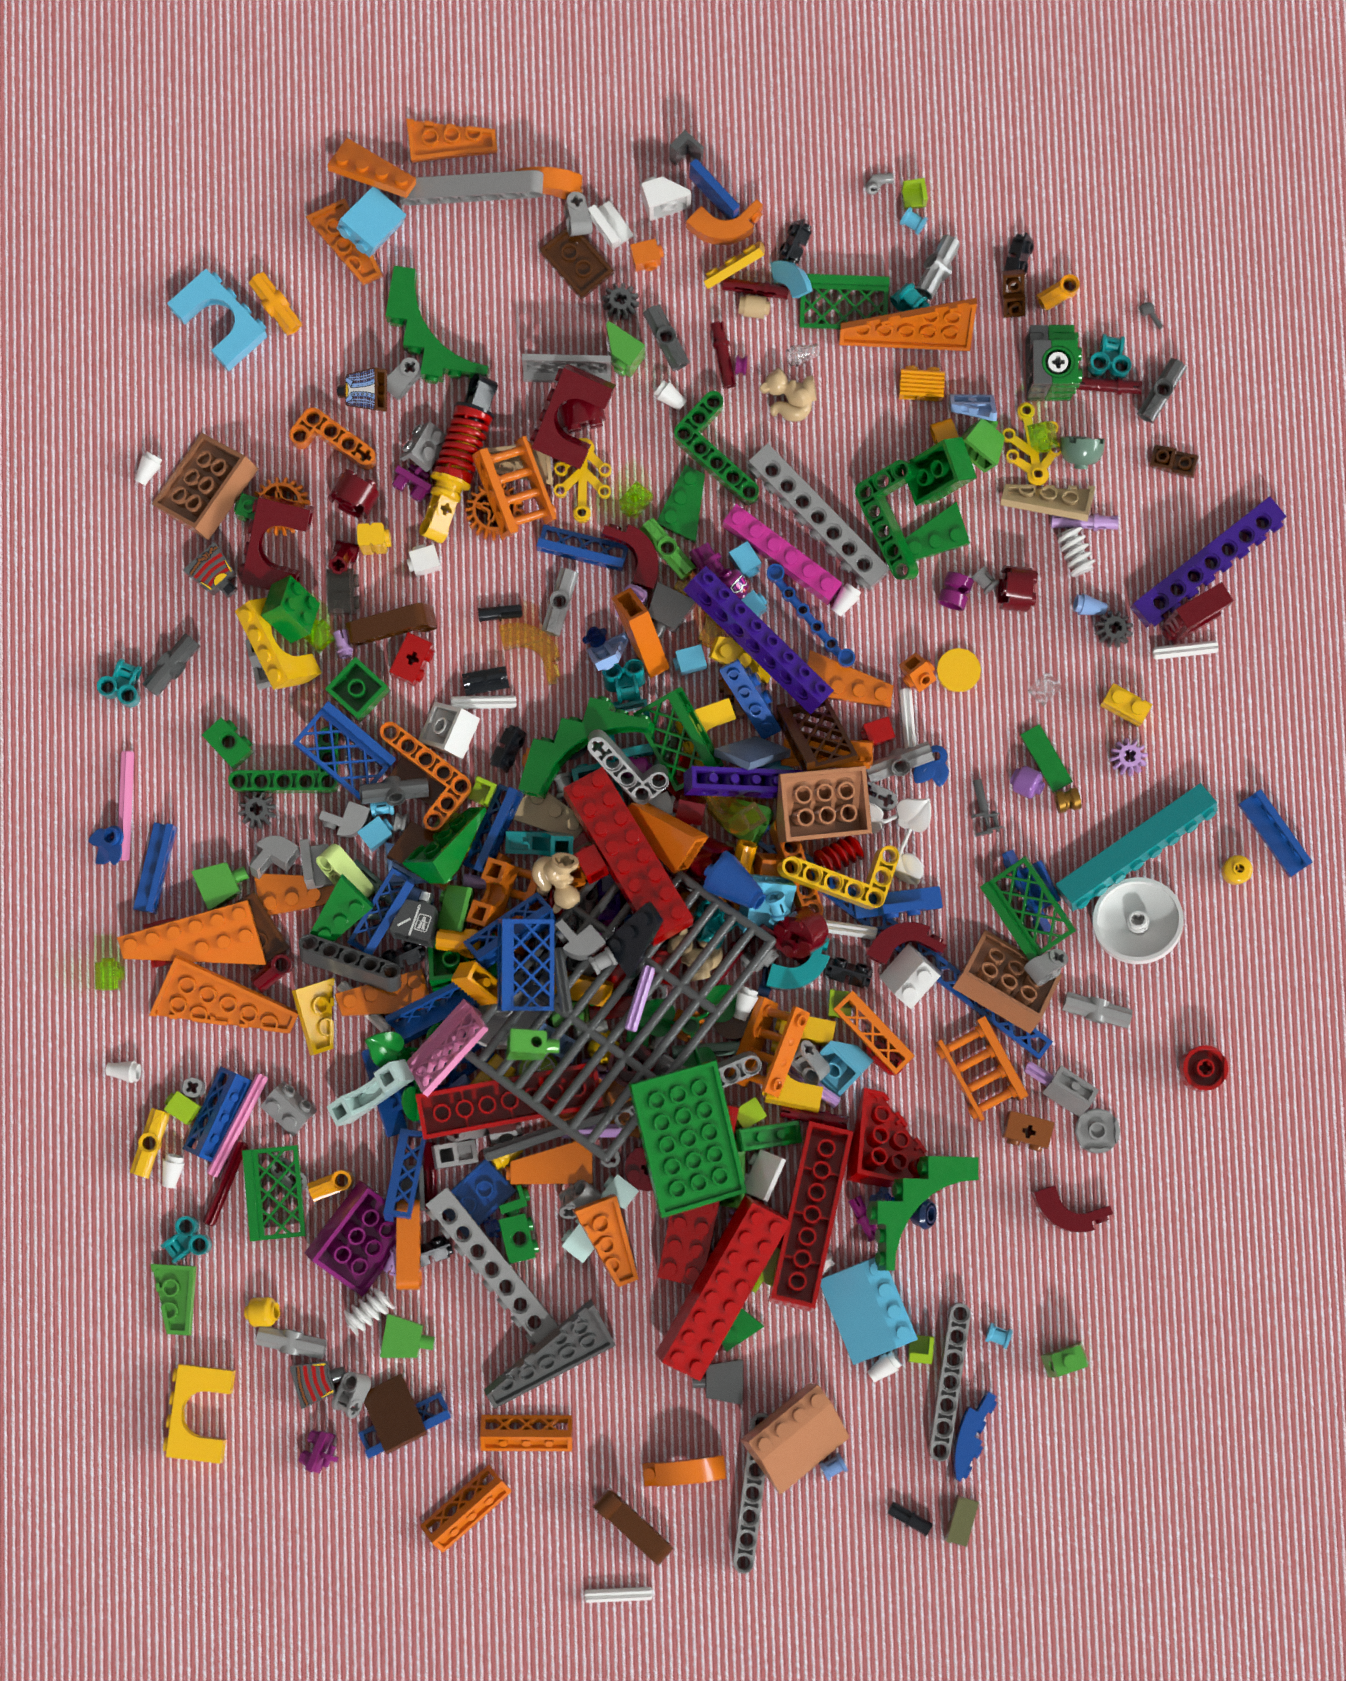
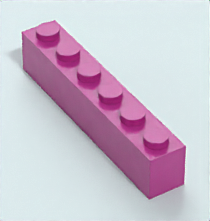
[722,504,842,605]

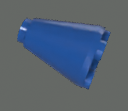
[703,851,766,910]

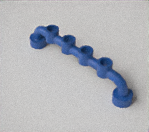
[766,564,855,668]

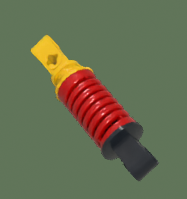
[419,373,498,544]

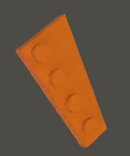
[327,138,416,198]
[305,198,383,286]
[807,650,894,709]
[254,874,335,916]
[335,969,429,1017]
[572,1194,639,1287]

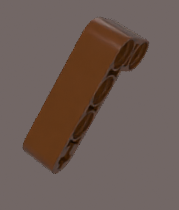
[345,603,437,647]
[593,1487,674,1566]

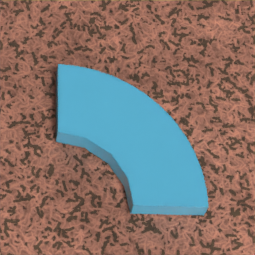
[771,261,813,298]

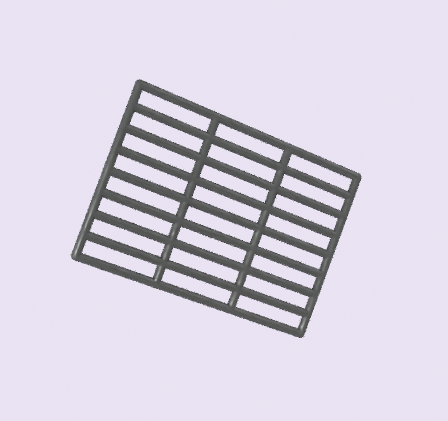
[459,857,776,1162]

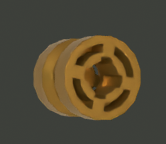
[1054,787,1082,814]

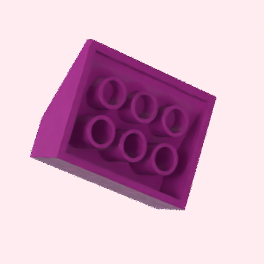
[304,1180,397,1297]

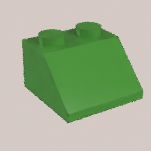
[606,321,645,378]
[437,885,475,932]

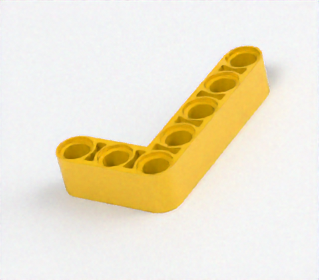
[777,845,899,910]

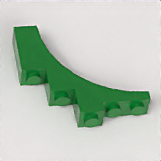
[385,266,489,384]
[518,696,655,799]
[866,1156,979,1271]

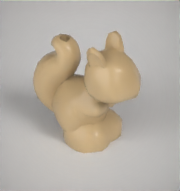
[759,368,817,422]
[532,853,580,913]
[667,928,723,982]

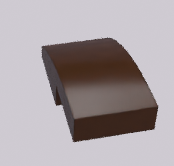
[1002,269,1026,318]
[1150,444,1199,479]
[718,677,745,719]

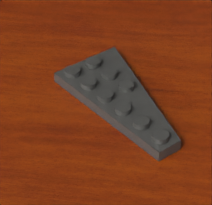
[484,1299,616,1409]

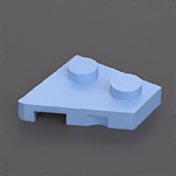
[949,394,997,421]
[586,632,629,671]

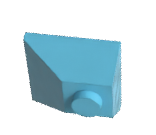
[819,1041,873,1097]

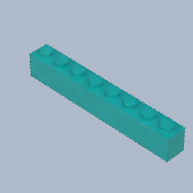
[1056,783,1218,912]

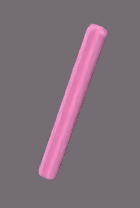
[118,751,134,861]
[207,1073,268,1177]

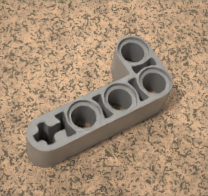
[588,730,669,804]

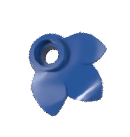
[913,745,949,787]
[88,826,124,865]

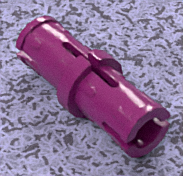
[848,1195,877,1242]

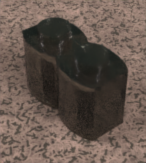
[326,568,360,616]

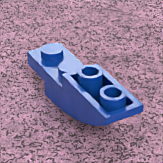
[953,1390,997,1482]

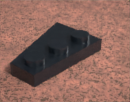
[605,902,663,979]

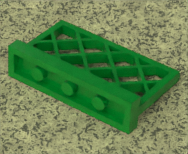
[799,274,890,330]
[633,687,724,792]
[980,856,1077,961]
[242,1145,306,1242]

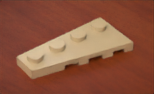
[1000,484,1096,521]

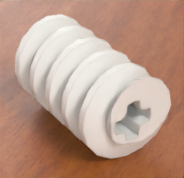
[1057,527,1096,577]
[344,1288,395,1336]

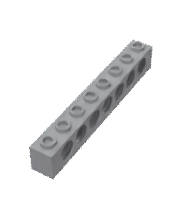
[748,443,890,591]
[425,1187,559,1346]

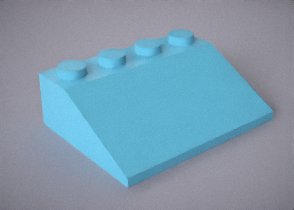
[820,1256,918,1365]

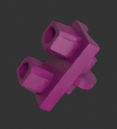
[392,464,432,503]
[689,542,725,578]
[298,1430,339,1474]

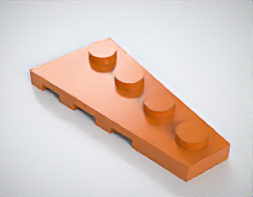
[406,118,498,163]

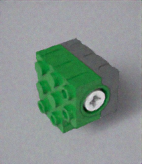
[1025,325,1082,401]

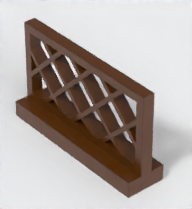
[777,698,858,772]

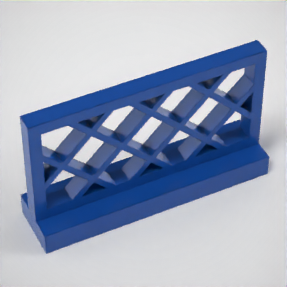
[292,701,396,800]
[497,919,555,1011]

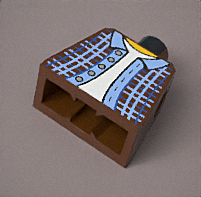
[337,368,387,412]

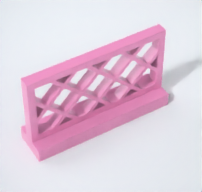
[406,999,489,1097]

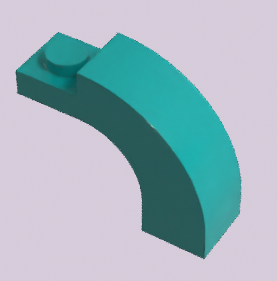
[505,830,573,857]
[766,938,830,991]

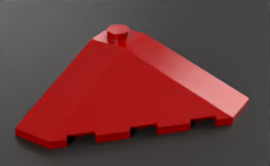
[846,1088,940,1193]

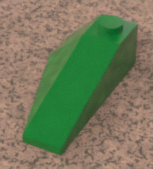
[403,807,487,884]

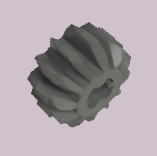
[602,282,639,321]
[1095,610,1133,648]
[238,791,277,829]

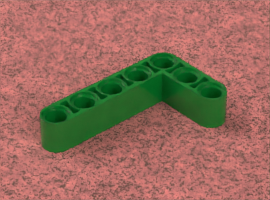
[674,391,759,505]
[855,460,919,580]
[228,726,341,793]

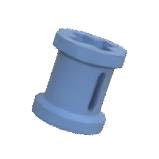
[819,1452,848,1481]

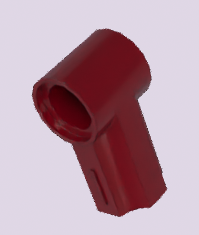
[329,539,359,574]
[250,954,294,993]

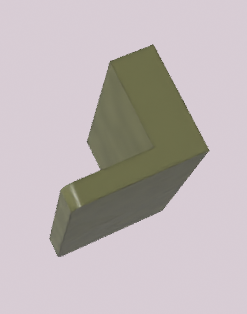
[944,1495,979,1547]

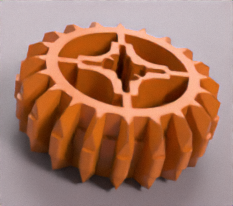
[254,477,311,536]
[465,483,525,541]

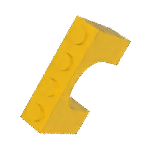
[235,598,322,690]
[674,698,742,800]
[762,1011,836,1113]
[163,1364,236,1464]

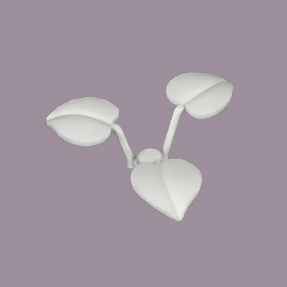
[869,798,931,885]

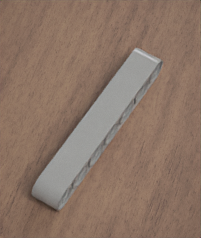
[399,170,544,205]
[614,1051,762,1129]
[928,1303,971,1461]
[733,1412,768,1574]

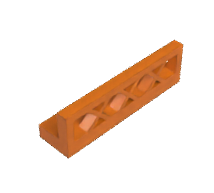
[781,737,873,769]
[832,990,915,1075]
[480,1415,573,1451]
[420,1464,512,1553]

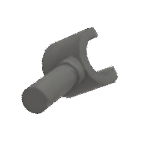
[1139,302,1164,330]

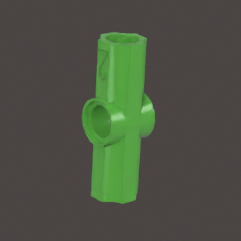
[639,518,696,580]

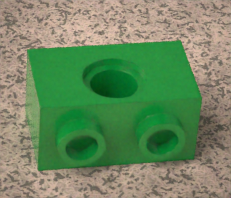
[202,717,254,770]
[499,1213,539,1264]

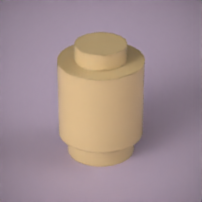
[738,295,770,319]

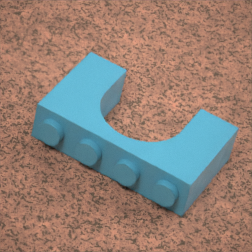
[167,269,268,371]

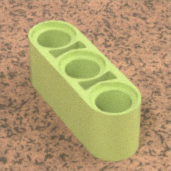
[316,844,375,898]

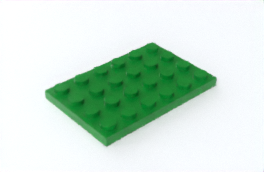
[628,1060,747,1218]

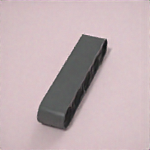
[298,934,402,992]

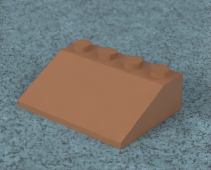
[152,433,259,540]
[776,766,872,842]
[953,930,1062,1034]
[740,1382,850,1495]

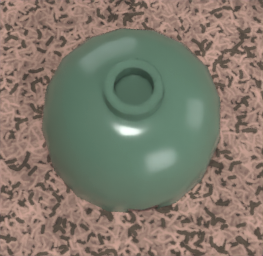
[1060,436,1105,469]

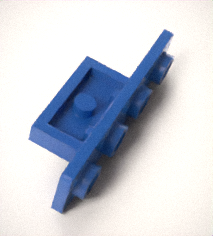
[719,659,781,739]
[1002,850,1061,934]
[854,886,943,919]
[361,1049,408,1137]

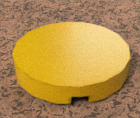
[937,648,981,692]

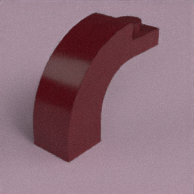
[600,524,659,591]
[865,922,947,966]
[1031,1185,1113,1232]

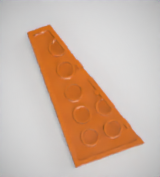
[839,298,977,351]
[117,899,267,965]
[149,955,298,1034]

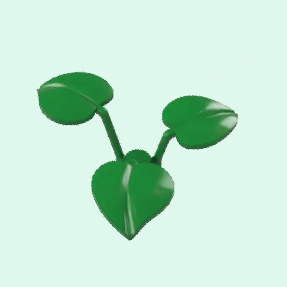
[639,985,737,1067]
[365,1022,451,1122]

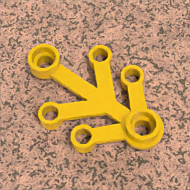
[1002,402,1061,486]
[554,438,612,524]

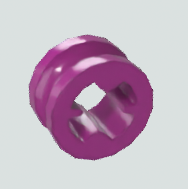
[735,355,747,376]

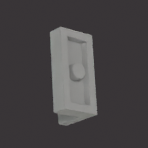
[299,839,334,890]
[1043,1065,1099,1117]

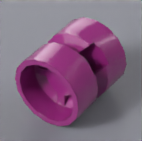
[937,571,974,611]

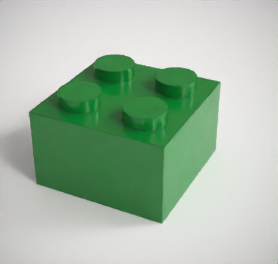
[261,575,320,643]
[325,657,390,723]

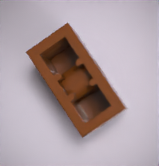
[1002,1111,1055,1152]

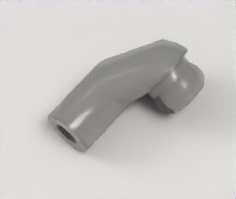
[865,173,894,195]

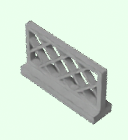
[522,354,612,383]

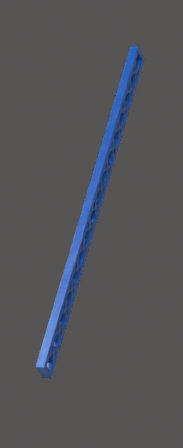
[758,825,1053,1060]

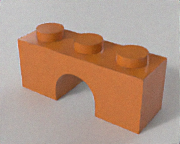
[466,857,519,933]

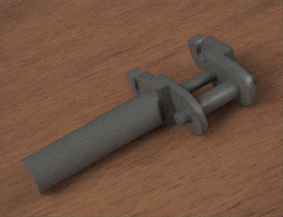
[971,779,1003,837]

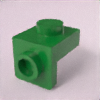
[234,493,258,522]
[499,1184,531,1217]

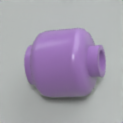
[1010,766,1045,799]

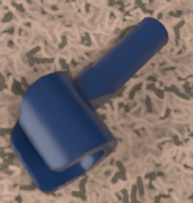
[757,967,771,998]

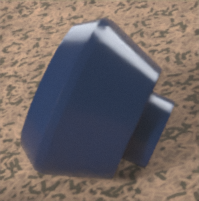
[910,1199,937,1230]

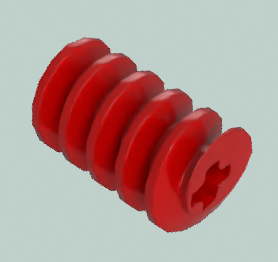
[813,836,864,871]

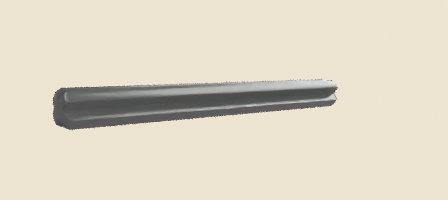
[483,1106,610,1161]

